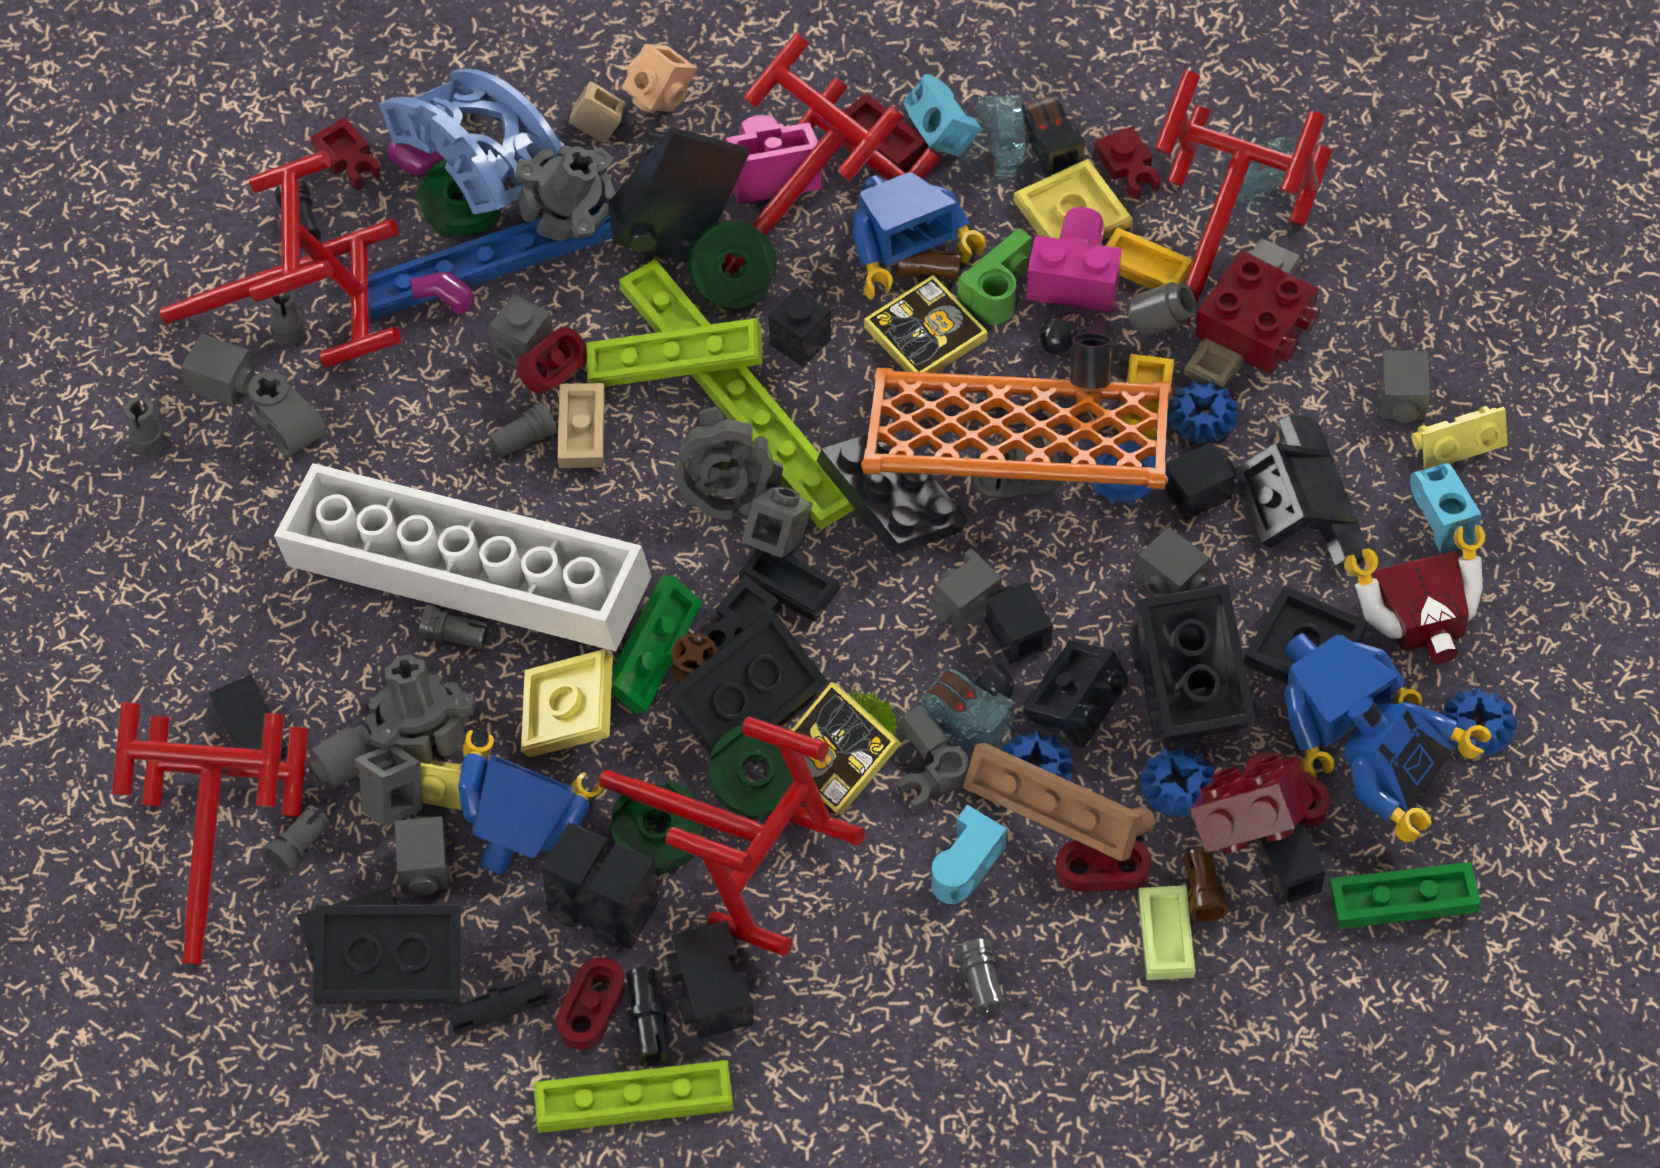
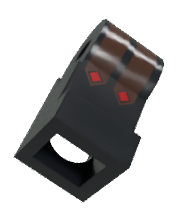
[1020,95,1085,177]

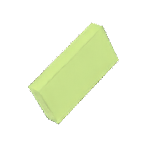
[1138,885,1195,980]

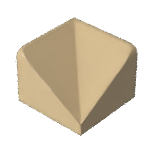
[568,82,626,143]

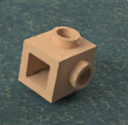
[621,44,697,114]

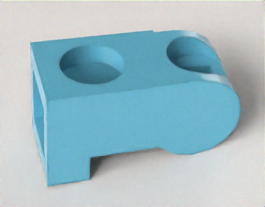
[903,74,982,157]
[1410,463,1481,554]
[932,805,1007,904]

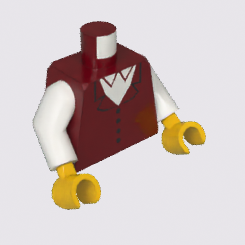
[1344,525,1485,664]

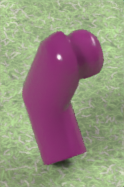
[388,141,445,175]
[409,272,473,314]

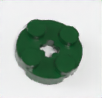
[417,159,503,237]
[688,220,777,309]
[709,725,793,821]
[610,781,705,876]

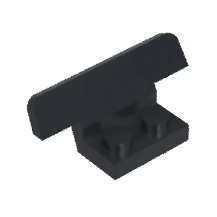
[1235,415,1368,566]

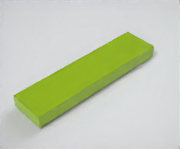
[587,318,762,387]
[533,1060,733,1133]

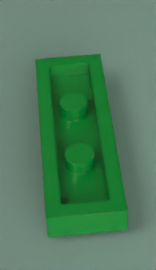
[611,574,703,714]
[1328,862,1481,929]

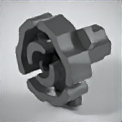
[514,146,615,241]
[674,407,783,520]
[365,654,476,764]

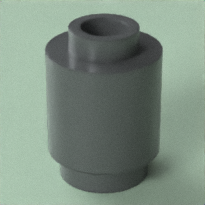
[1128,282,1196,337]
[307,724,378,789]

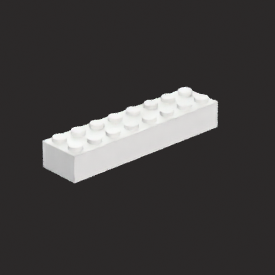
[274,463,652,651]

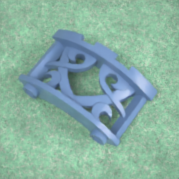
[378,69,565,214]

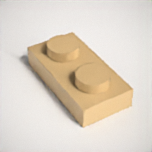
[558,383,605,468]

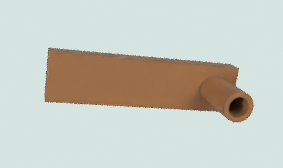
[962,743,1155,861]

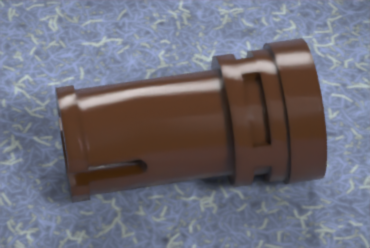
[897,250,961,280]
[1183,848,1229,922]

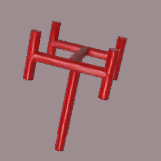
[722,33,940,276]
[1155,70,1333,325]
[160,150,401,368]
[112,702,309,965]
[599,717,865,957]

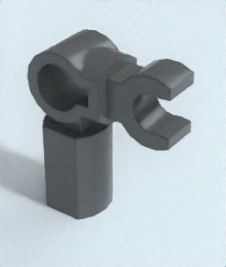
[896,705,969,812]

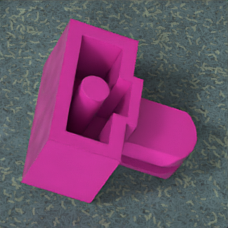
[726,115,822,204]
[1026,207,1122,313]

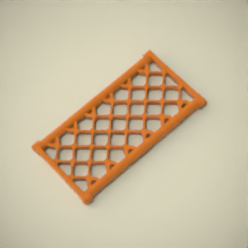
[861,368,1172,489]

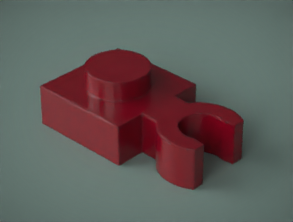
[310,117,381,190]
[1094,126,1160,199]

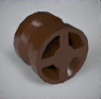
[671,633,717,683]

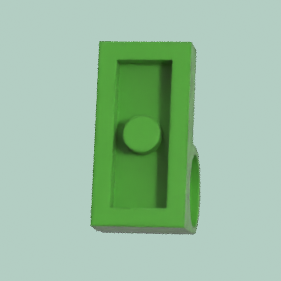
[957,228,1031,325]

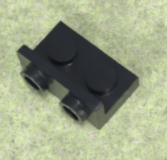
[1023,640,1129,747]

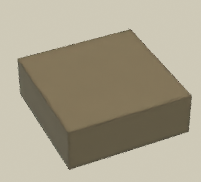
[1183,338,1244,390]

